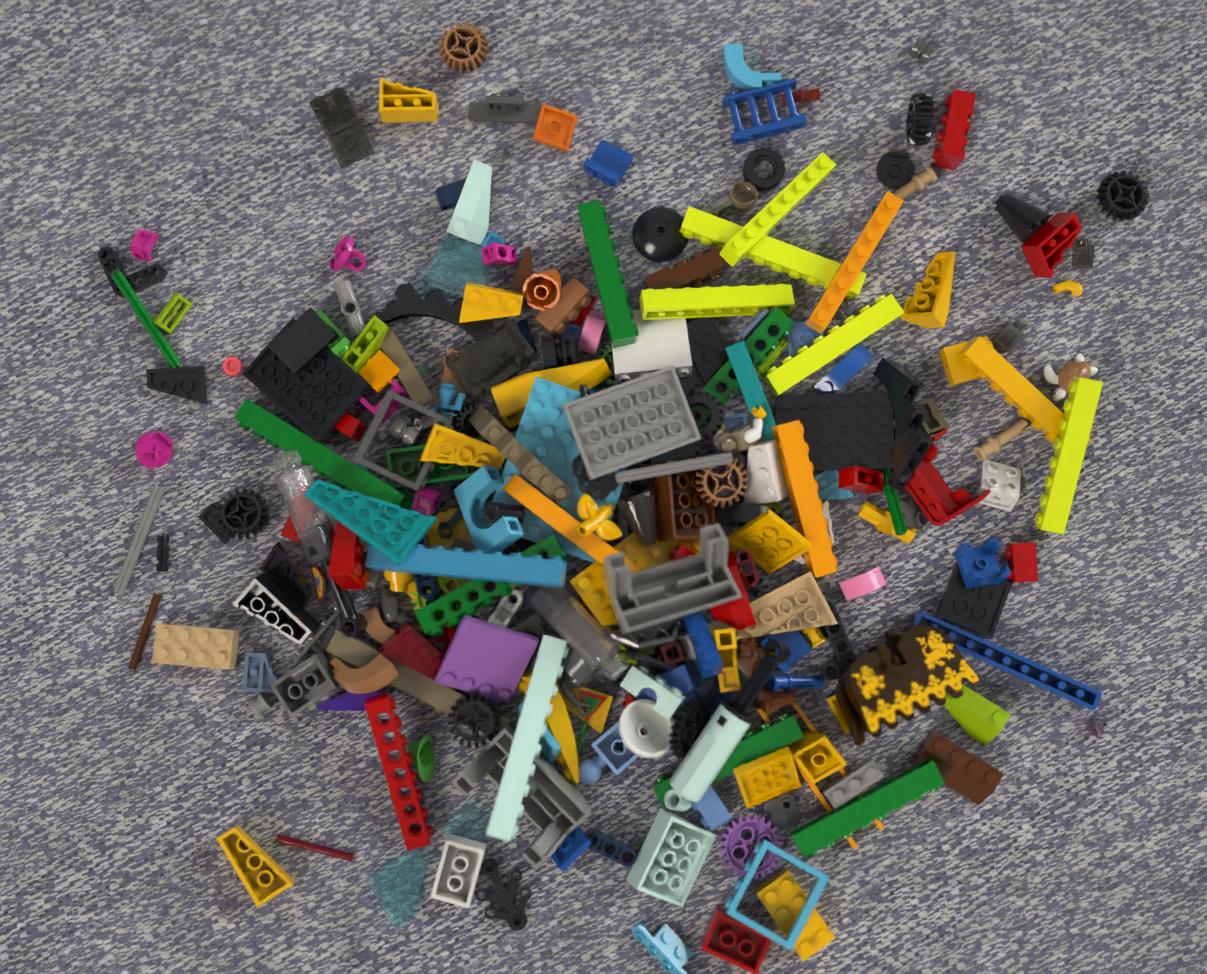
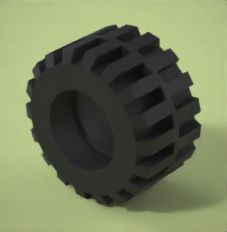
[685,391,724,441]

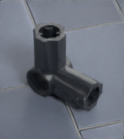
[483,502,524,523]

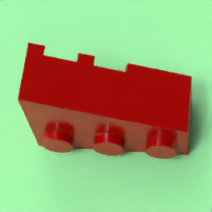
[1021,212,1082,278]

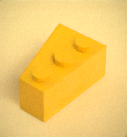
[379,77,439,123]
[459,282,523,323]

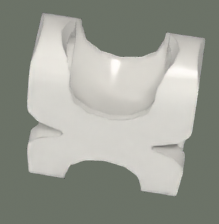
[487,590,525,628]

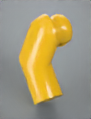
[1053,280,1083,297]

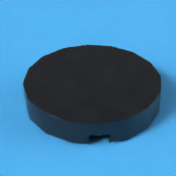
[876,152,914,189]

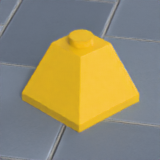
[790,733,847,784]

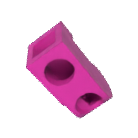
[481,243,518,266]

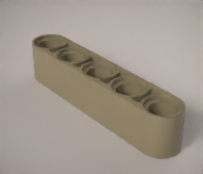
[381,326,435,407]

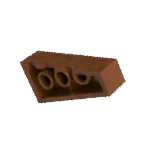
[644,244,725,290]

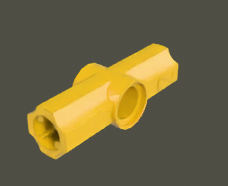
[857,501,917,544]

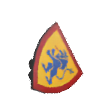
[310,566,329,603]

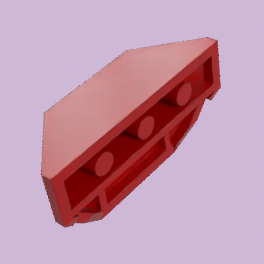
[710,551,757,631]

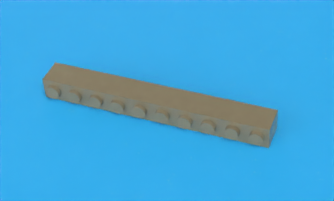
[326,629,512,739]

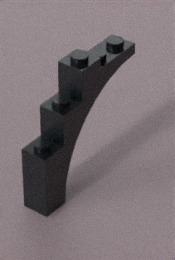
[368,282,495,346]
[612,442,696,544]

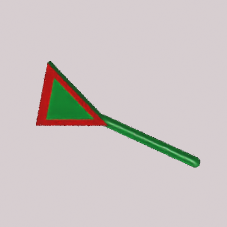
[576,690,607,757]

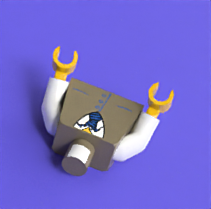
[714,405,766,453]

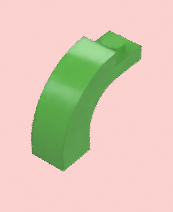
[315,308,352,358]

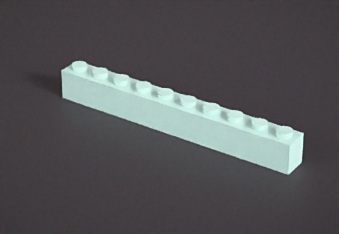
[486,635,569,841]

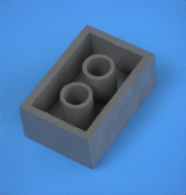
[270,650,340,718]

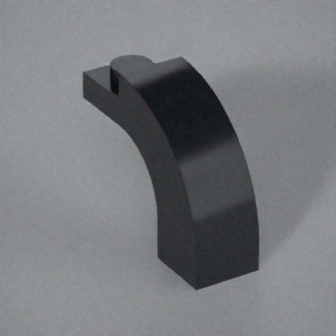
[715,502,783,526]

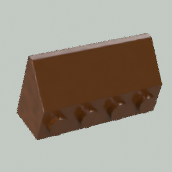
[910,730,1004,805]

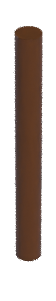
[128,594,161,670]

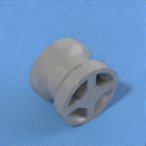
[248,692,273,717]

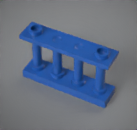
[722,78,807,146]

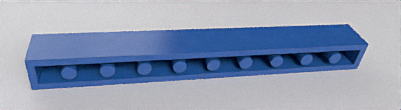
[907,611,1102,711]

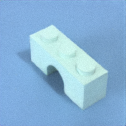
[620,664,685,720]

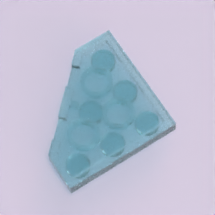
[366,848,427,930]

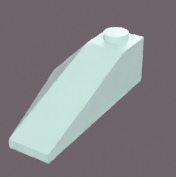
[446,159,492,245]

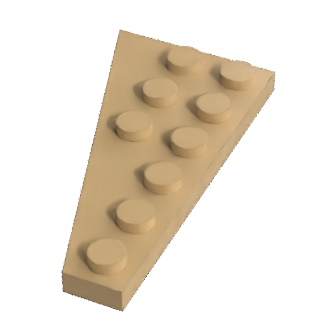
[708,571,838,640]

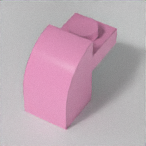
[578,310,607,355]
[839,566,886,601]

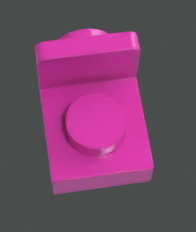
[130,229,158,262]

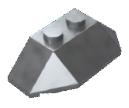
[603,618,682,652]

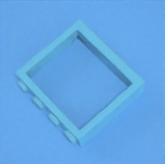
[725,838,829,951]

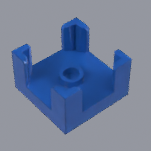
[954,538,1011,588]

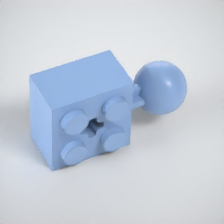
[578,718,639,785]

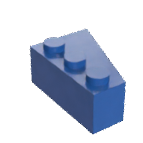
[637,660,701,702]

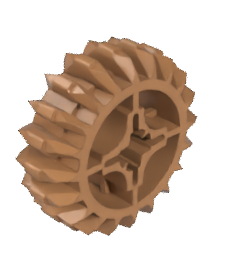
[438,22,489,74]
[695,458,749,507]

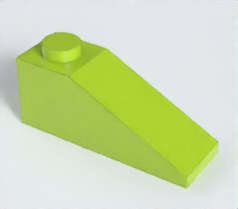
[341,315,389,374]

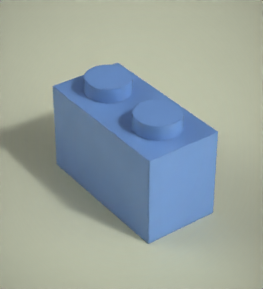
[691,785,732,831]

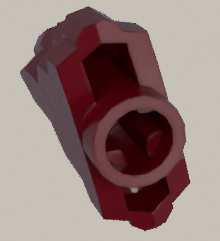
[735,548,760,587]

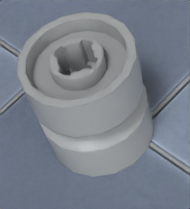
[388,414,425,447]

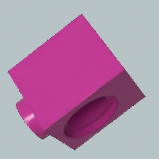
[412,486,443,516]

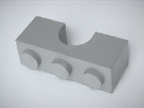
[821,756,884,809]

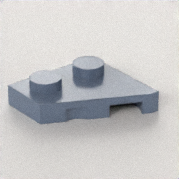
[242,652,277,693]

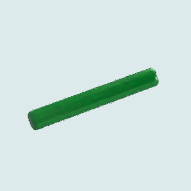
[878,469,907,536]

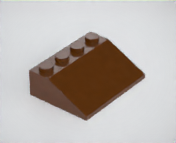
[652,461,716,542]

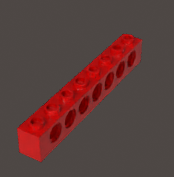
[364,692,433,851]

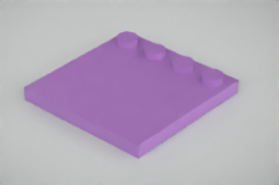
[435,615,539,703]

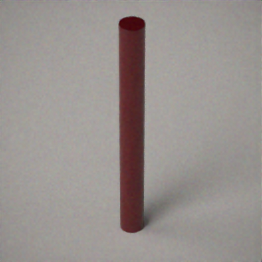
[276,834,354,862]

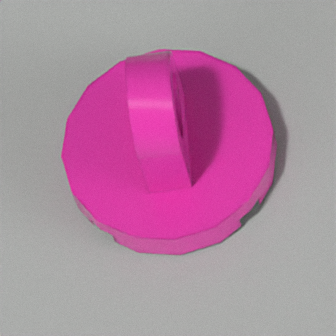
[329,235,366,271]
[135,431,173,469]

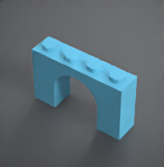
[454,465,524,554]

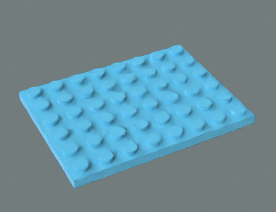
[485,377,629,563]

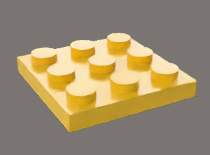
[728,509,812,574]
[733,747,801,809]

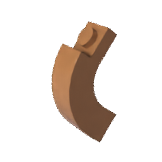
[361,607,426,644]
[330,653,399,694]

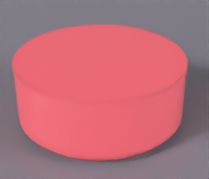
[223,357,243,376]

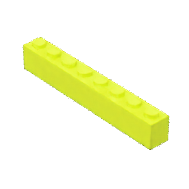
[719,152,836,267]
[639,283,795,320]
[763,294,905,397]
[1035,376,1103,534]

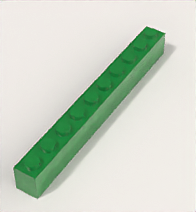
[234,398,405,506]

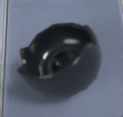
[624,464,654,494]

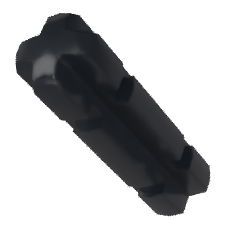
[156,534,169,572]

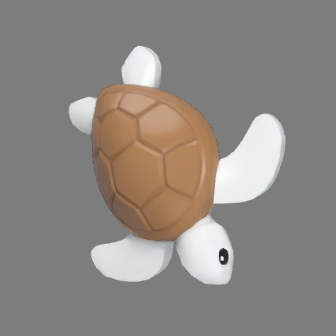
[1043,353,1098,401]

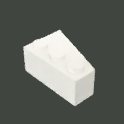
[744,439,788,504]

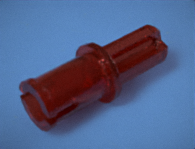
[782,88,820,104]

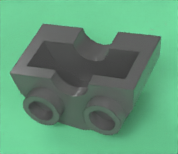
[560,639,602,685]

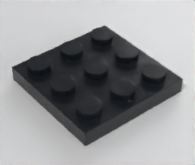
[936,562,1012,638]

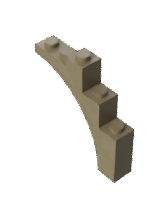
[468,405,572,505]

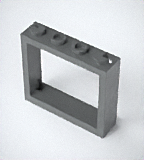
[353,390,454,492]

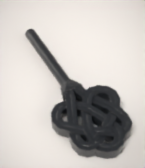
[571,385,618,501]

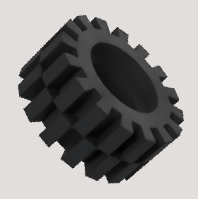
[451,404,481,438]

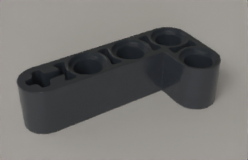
[820,601,857,681]

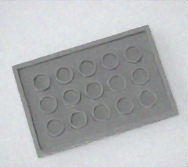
[562,365,701,480]

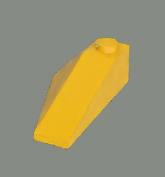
[900,251,955,329]

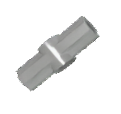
[334,280,366,339]

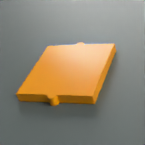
[358,350,401,393]

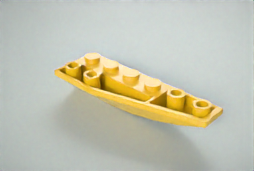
[491,359,612,428]
[517,669,579,784]

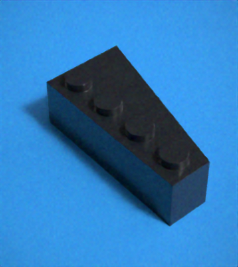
[232,572,320,645]

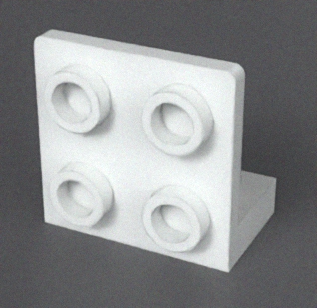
[974,460,1021,512]

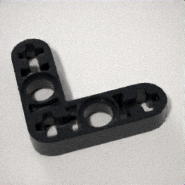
[98,247,167,298]

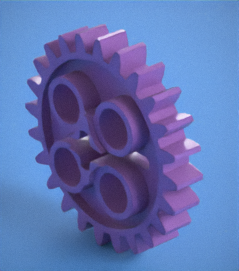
[720,813,784,880]

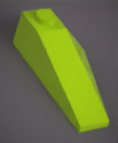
[944,685,1011,746]

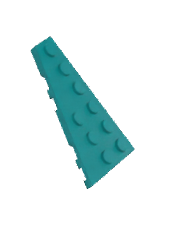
[304,480,437,566]

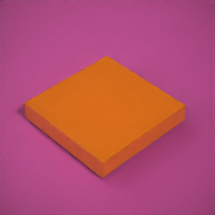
[532,103,578,152]

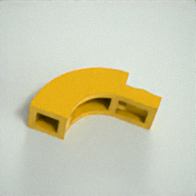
[714,628,741,693]

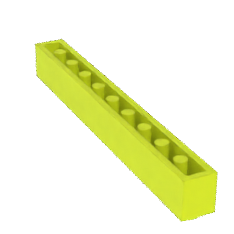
[679,206,867,299]

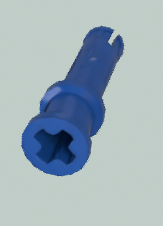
[767,673,824,692]

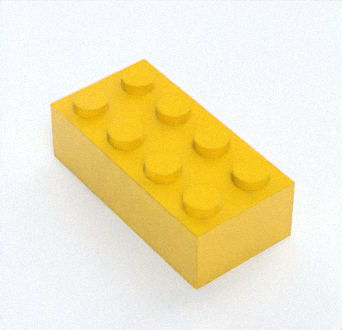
[754,866,835,961]

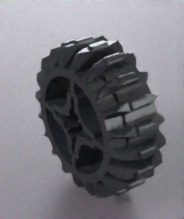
[906,93,934,146]
[1095,170,1150,222]
[216,488,270,540]
[447,693,501,748]

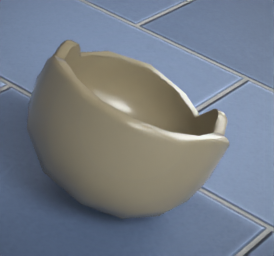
[729,181,758,210]

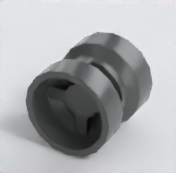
[909,38,935,64]

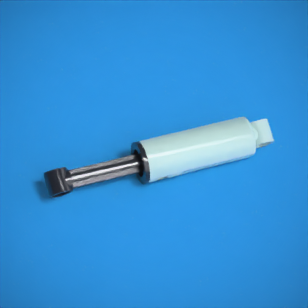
[664,640,791,811]

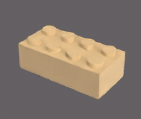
[152,623,240,669]

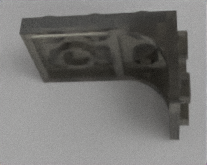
[309,87,375,169]

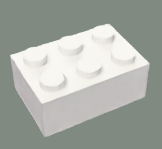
[430,833,487,908]

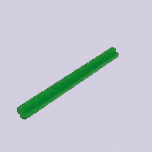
[111,271,182,368]

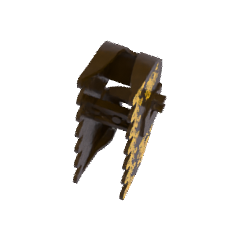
[835,625,980,747]

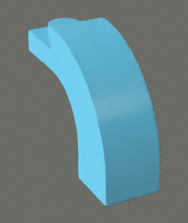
[723,44,781,91]

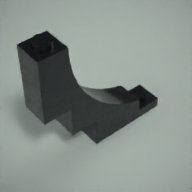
[873,358,934,490]

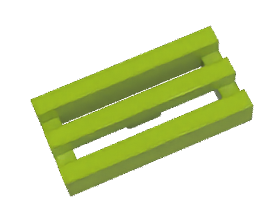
[154,292,193,334]

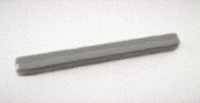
[615,452,733,483]
[113,485,165,594]

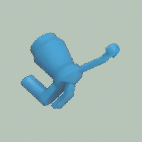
[429,383,466,417]

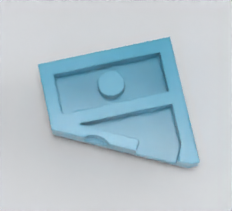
[814,471,854,501]

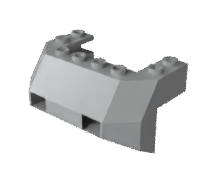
[603,523,742,634]
[452,725,592,869]

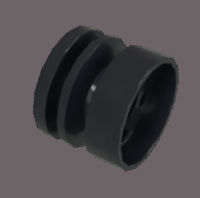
[541,332,580,370]

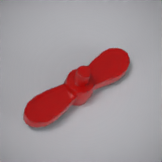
[573,297,598,326]

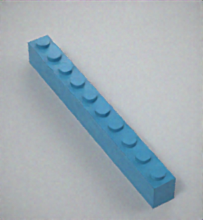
[365,544,567,588]

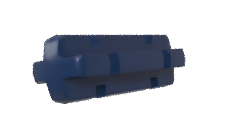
[517,319,537,356]

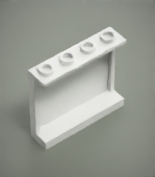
[611,310,692,383]

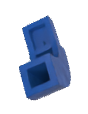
[814,343,874,394]

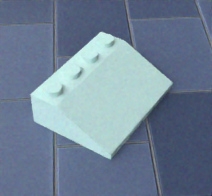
[626,808,717,907]

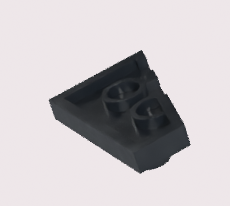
[146,366,207,404]
[260,542,314,607]

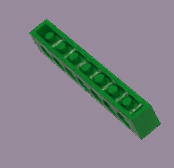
[690,307,794,428]
[415,535,568,636]

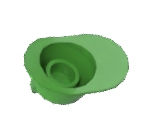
[408,735,435,782]

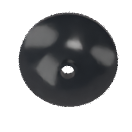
[632,207,688,262]

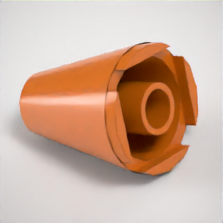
[523,269,562,311]

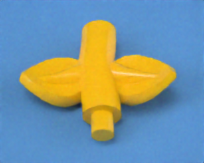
[577,493,622,540]

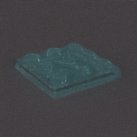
[424,236,493,296]

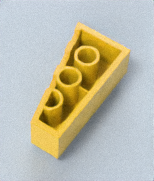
[217,825,296,907]

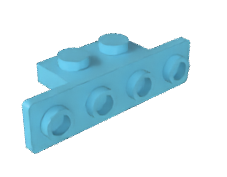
[631,923,693,974]

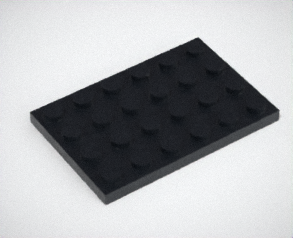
[242,318,371,443]
[775,392,895,471]

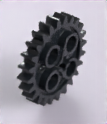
[669,695,713,759]

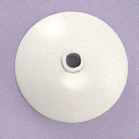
[619,699,674,758]

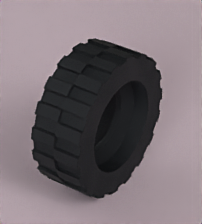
[743,147,785,192]

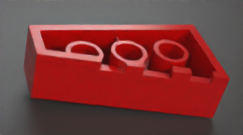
[931,89,976,171]

